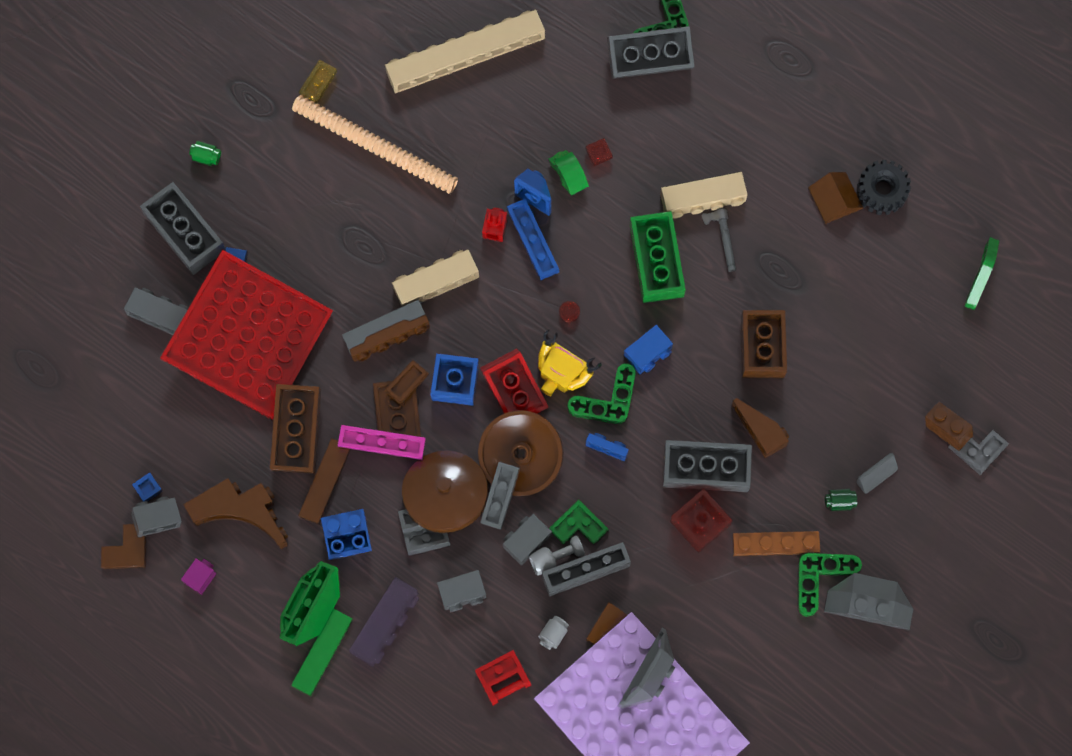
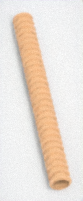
[292,95,458,194]

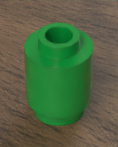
[189,141,221,166]

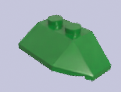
[280,561,340,646]

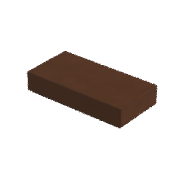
[385,360,429,405]

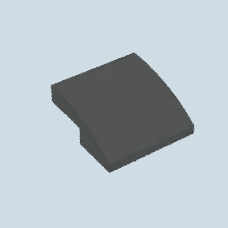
[398,509,450,556]

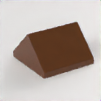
[808,172,863,224]

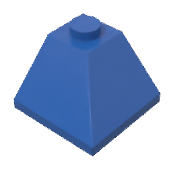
[514,169,551,216]

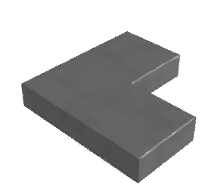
[948,430,1009,475]

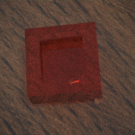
[585,138,613,166]

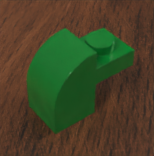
[548,150,589,195]

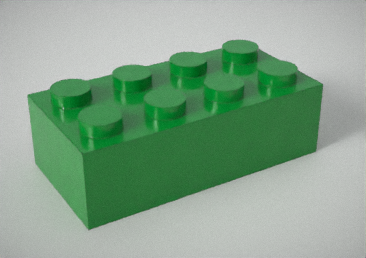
[630,211,686,303]

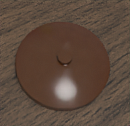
[478,411,564,496]
[402,451,488,533]

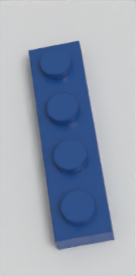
[507,199,559,280]

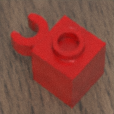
[482,208,508,242]

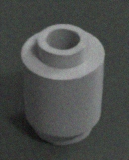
[538,616,569,650]

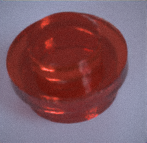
[559,301,580,322]

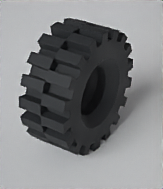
[857,160,911,215]

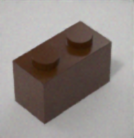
[925,402,973,451]

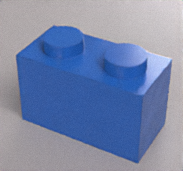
[624,325,673,375]

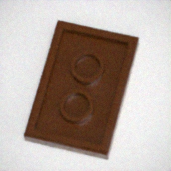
[373,381,421,437]

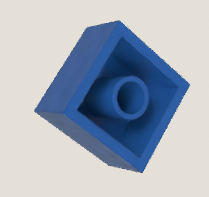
[431,354,479,406]

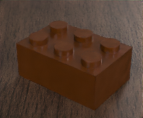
[741,310,787,378]

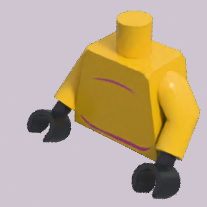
[538,329,602,396]

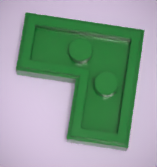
[549,500,609,545]

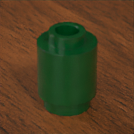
[824,489,857,511]

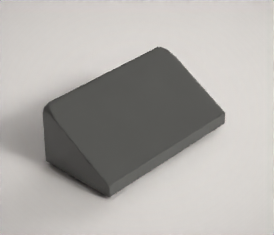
[856,453,898,494]

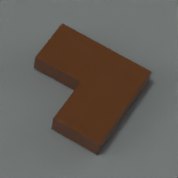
[101,524,146,569]

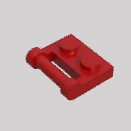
[475,650,531,706]

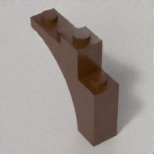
[183,478,288,549]

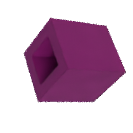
[181,559,216,595]

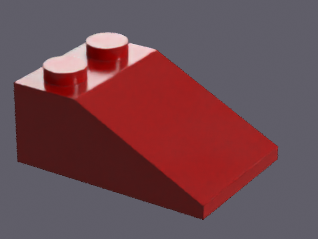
[480,348,549,414]

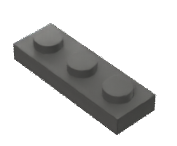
[480,461,520,530]

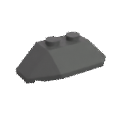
[824,573,913,630]
[618,628,675,709]

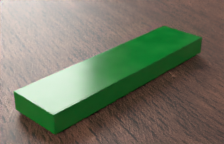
[291,609,353,696]

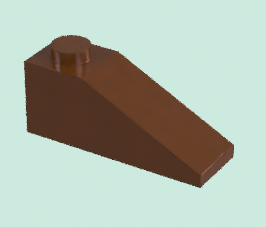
[731,398,789,458]

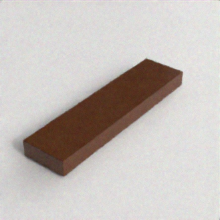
[298,438,351,525]

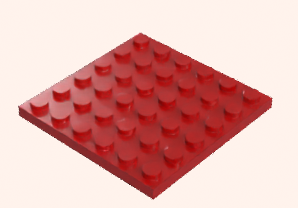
[160,249,333,420]

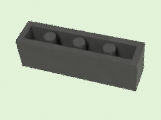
[124,287,189,335]
[542,542,631,597]

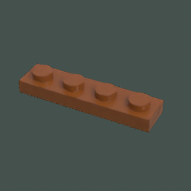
[733,531,820,556]

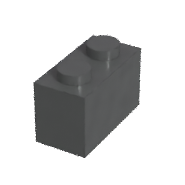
[131,496,182,537]
[503,514,552,566]
[437,570,487,612]

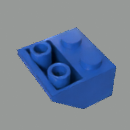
[321,509,372,560]

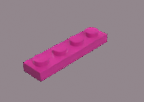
[338,425,426,460]

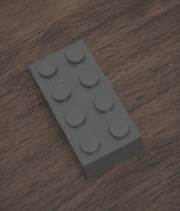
[607,26,694,79]
[140,182,226,275]
[663,440,752,492]

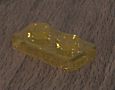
[298,60,337,104]

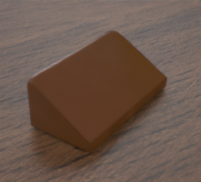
[586,602,627,645]

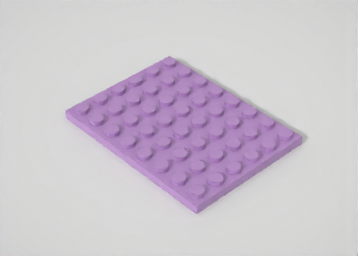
[534,612,750,756]

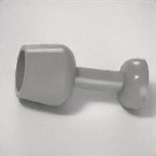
[529,536,585,576]

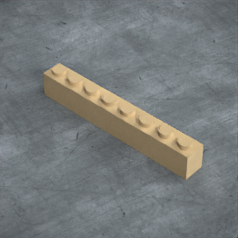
[385,10,545,94]

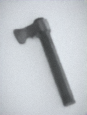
[702,208,736,272]

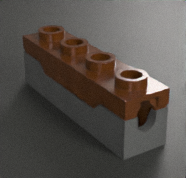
[342,300,430,362]

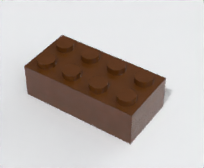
[270,384,321,474]

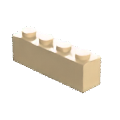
[660,172,747,218]
[392,250,479,307]

